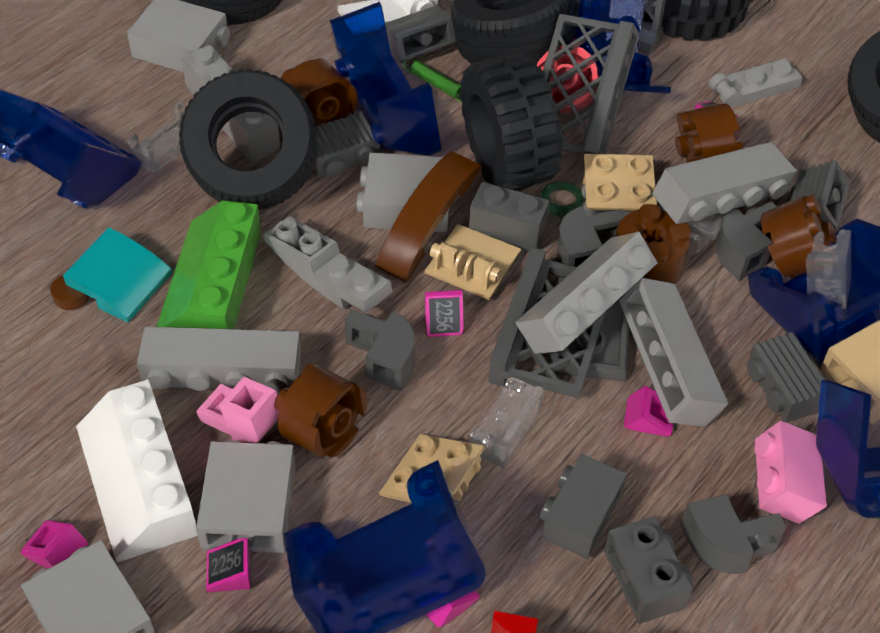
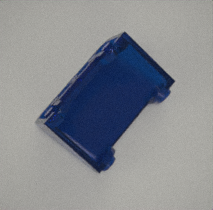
[748,219,880,362]
[284,460,486,633]

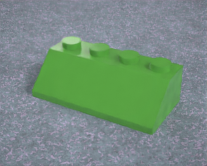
[157,200,261,329]

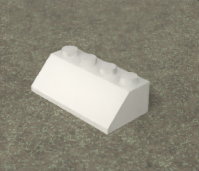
[76,380,198,563]

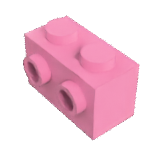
[754,421,827,524]

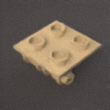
[582,153,657,211]
[424,224,521,300]
[379,434,485,523]

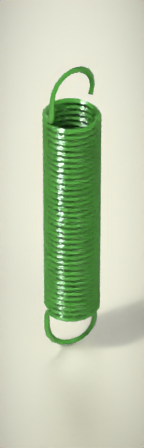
[403,58,462,102]

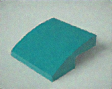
[63,227,172,323]

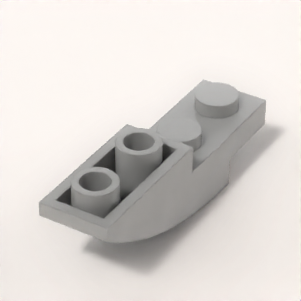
[263,216,393,313]

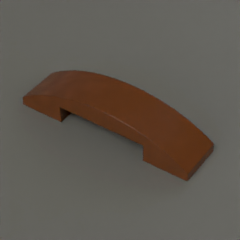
[375,151,482,283]

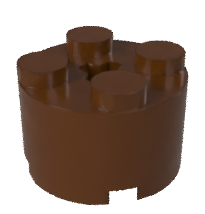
[281,58,358,126]
[675,103,743,163]
[761,193,838,279]
[616,204,691,284]
[275,363,367,458]

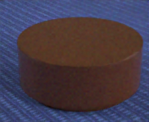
[50,275,90,310]

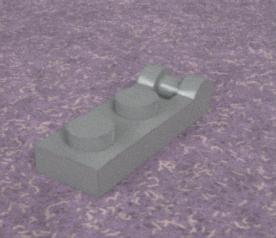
[709,58,803,108]

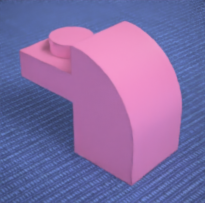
[196,377,279,443]

